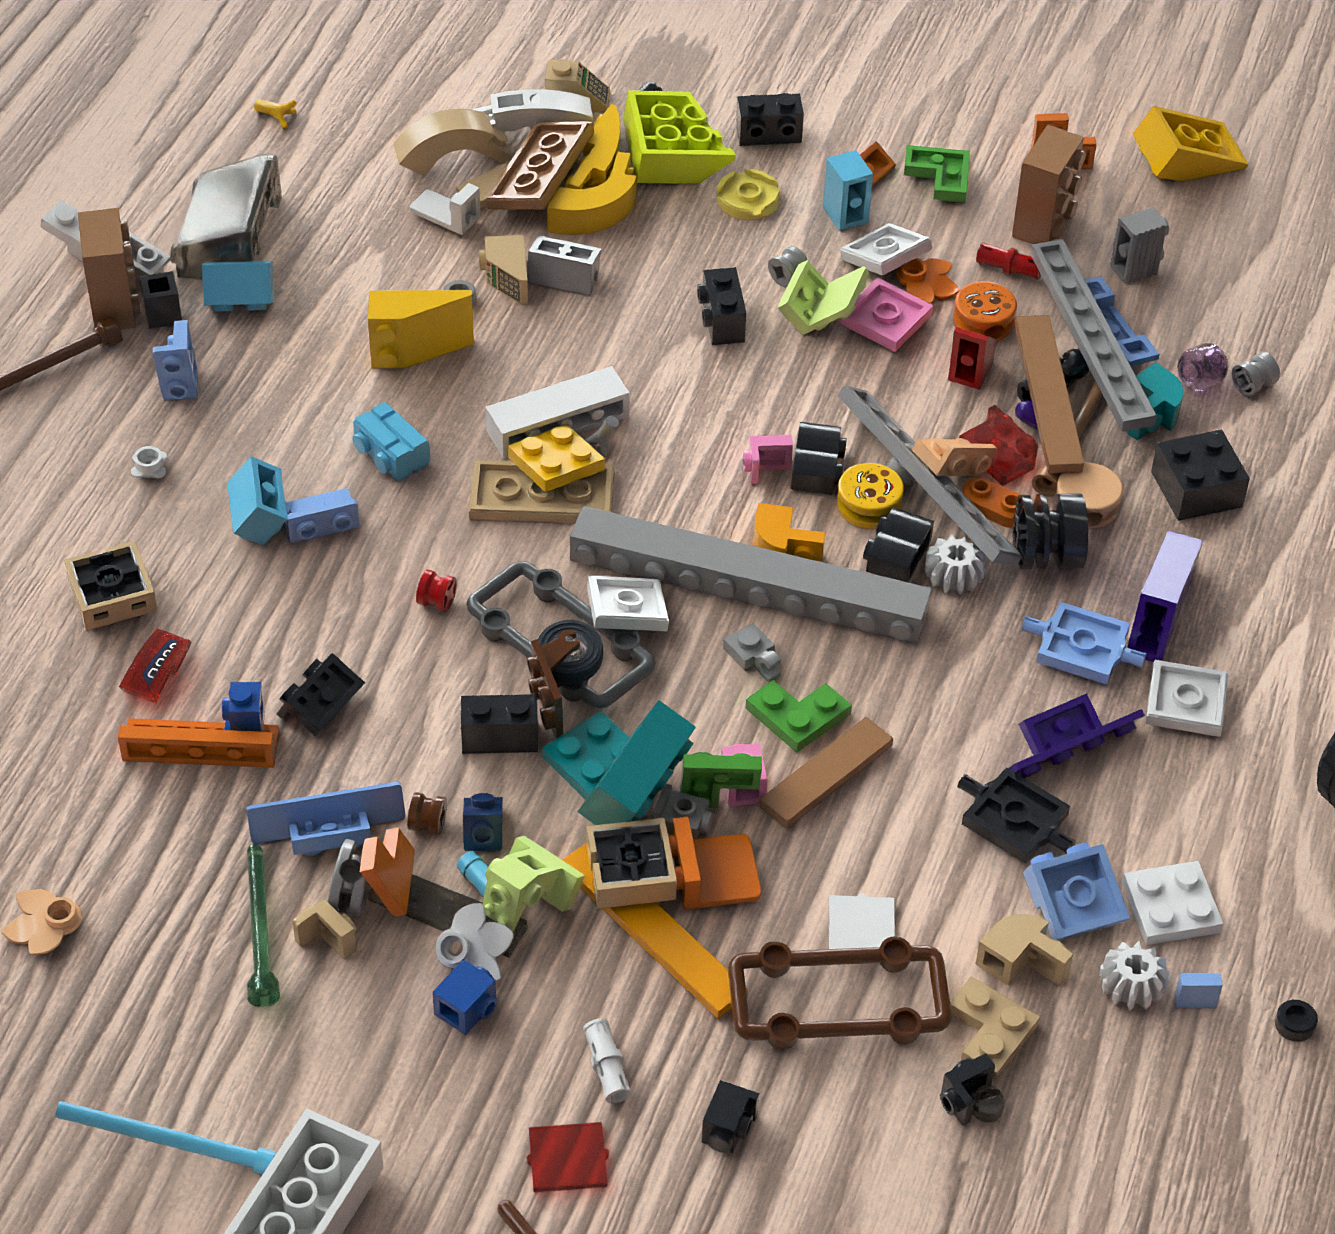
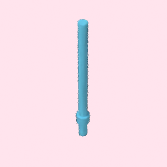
[55,1101,276,1175]

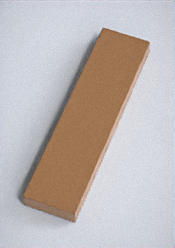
[759,717,893,829]

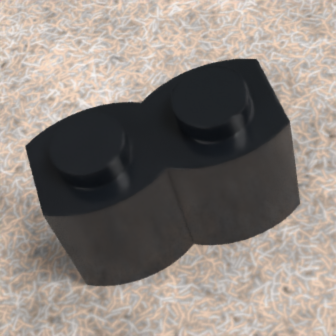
[791,422,847,495]
[863,508,934,583]

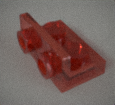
[959,405,1038,486]

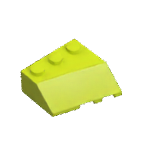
[623,91,736,184]

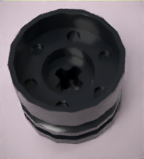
[1012,493,1088,570]

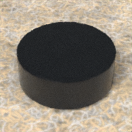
[1275,1000,1318,1042]

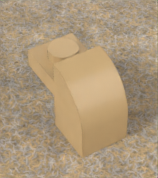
[975,914,1073,986]

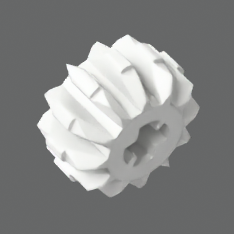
[925,534,986,595]
[1099,941,1170,1011]

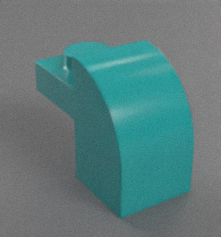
[1127,362,1183,440]

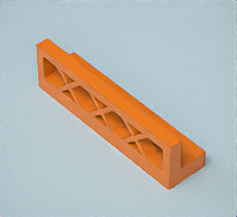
[118,718,280,768]

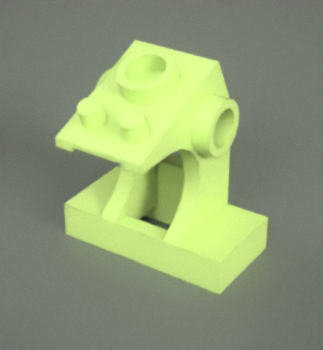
[483,836,586,932]

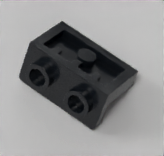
[276,653,366,737]

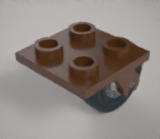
[527,620,603,739]

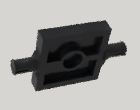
[957,767,1076,864]

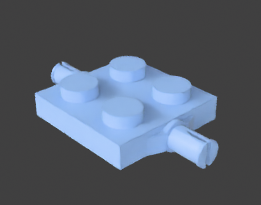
[1021,602,1146,685]

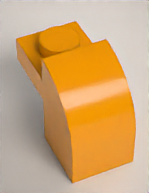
[753,503,825,562]

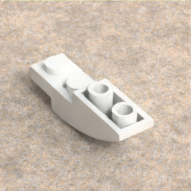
[472,89,594,132]
[40,200,171,280]

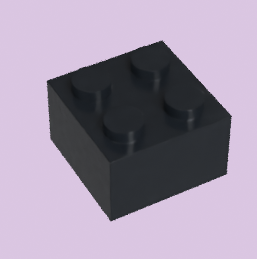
[1151,429,1250,521]

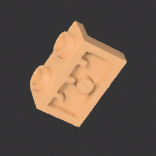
[912,438,998,476]

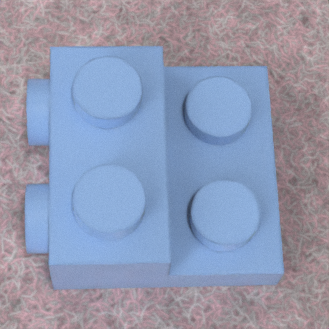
[1023,842,1130,941]

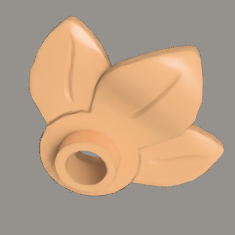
[1,889,82,955]

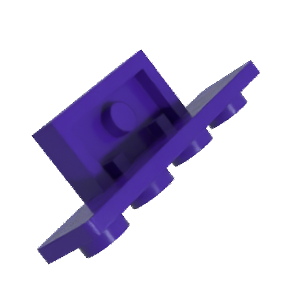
[1009,693,1145,778]

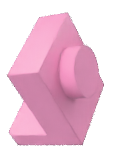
[743,435,793,484]

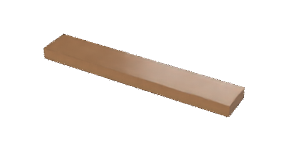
[1015,315,1084,473]

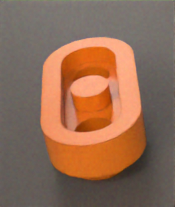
[963,478,1020,528]

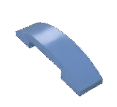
[1085,276,1159,366]

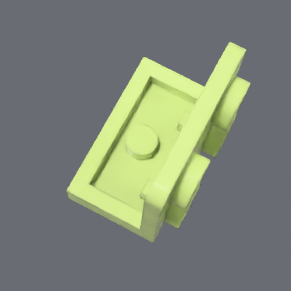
[777,260,869,335]

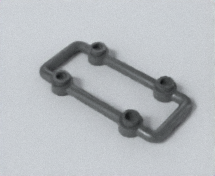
[466,561,656,708]

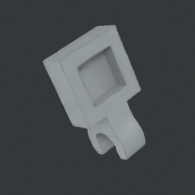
[723,623,781,682]

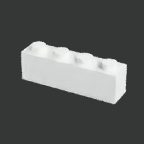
[486,366,629,458]

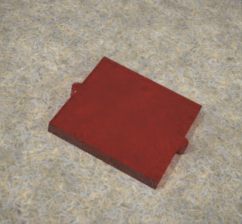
[527,1122,609,1192]

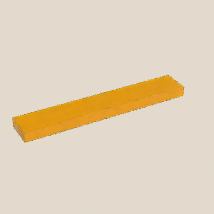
[562,843,748,1019]

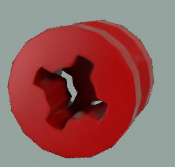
[416,569,457,612]

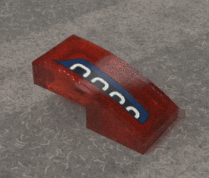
[119,628,192,704]

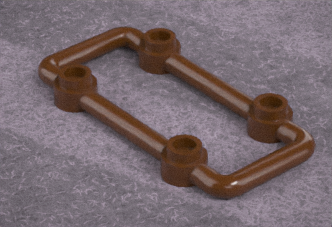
[728,936,952,1050]

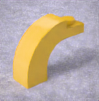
[547,152,637,235]

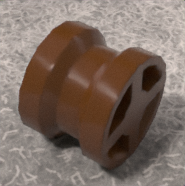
[407,792,447,835]

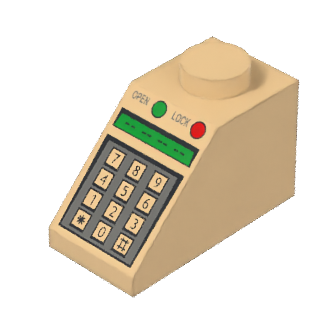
[545,59,610,112]
[479,235,528,305]

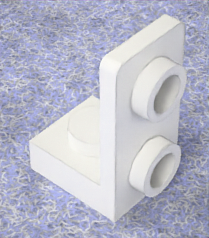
[410,183,481,235]

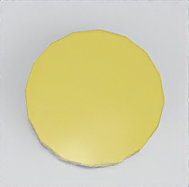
[717,169,781,220]

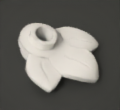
[436,903,514,981]

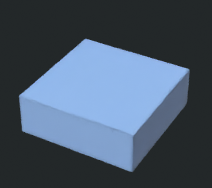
[1174,973,1223,1008]

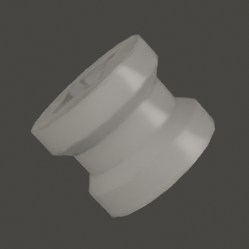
[768,246,808,287]

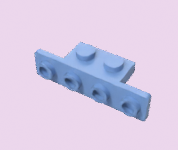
[246,782,406,856]

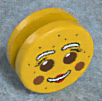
[837,463,904,529]

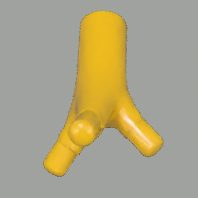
[254,99,297,129]

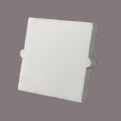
[829,893,895,949]

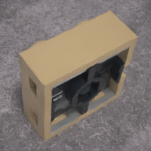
[64,541,158,631]
[586,818,677,909]

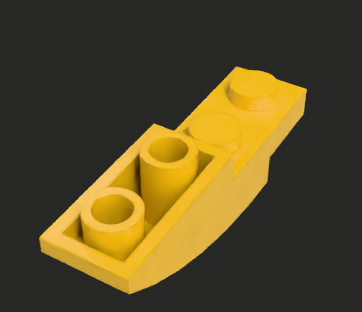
[565,104,620,189]

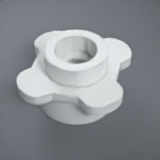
[131,446,168,479]

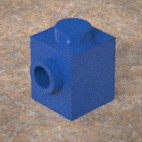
[433,959,497,1035]

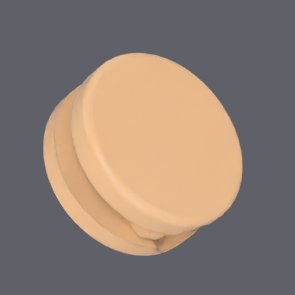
[1056,463,1123,529]

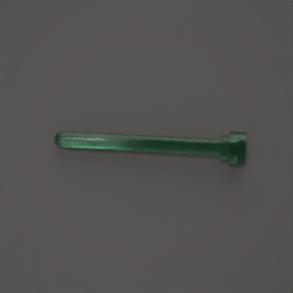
[247,844,280,1007]

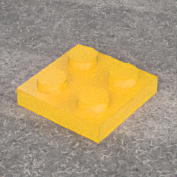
[508,424,605,492]

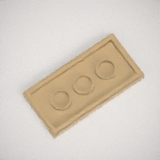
[469,460,614,524]

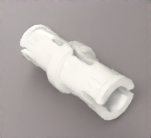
[583,1018,631,1103]

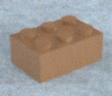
[1012,125,1086,244]
[78,208,141,330]

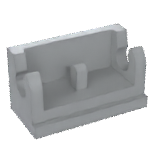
[527,236,601,296]

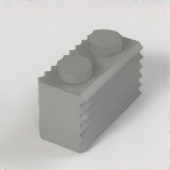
[1110,207,1169,285]

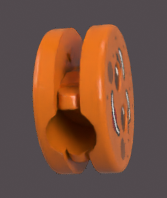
[953,281,1017,341]

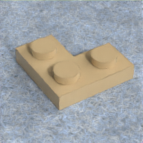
[950,976,1040,1082]

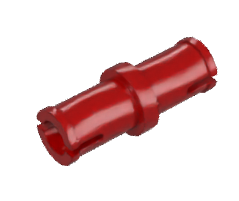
[976,242,1041,280]

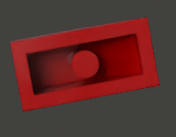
[948,327,996,390]

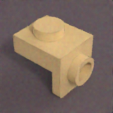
[293,899,357,960]

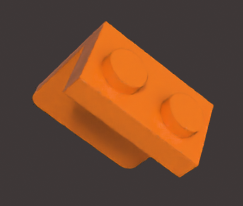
[668,817,761,910]

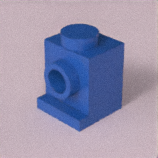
[222,682,265,732]

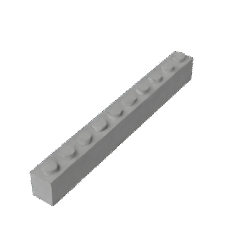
[570,506,932,644]

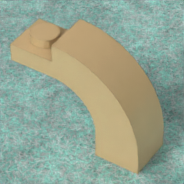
[393,108,512,176]

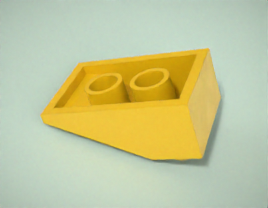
[1132,106,1249,182]
[368,290,474,368]

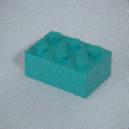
[577,700,696,825]

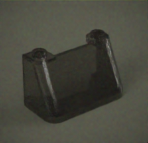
[170,154,282,280]

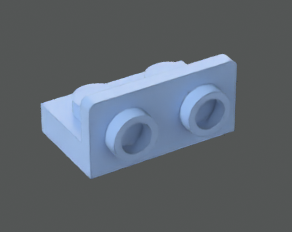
[153,320,198,400]
[284,488,360,544]

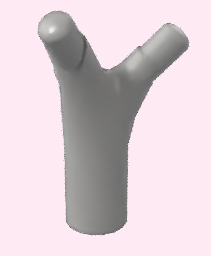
[585,416,619,458]

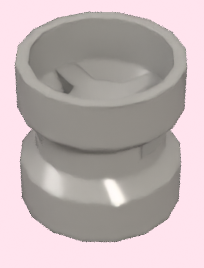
[1231,352,1280,396]

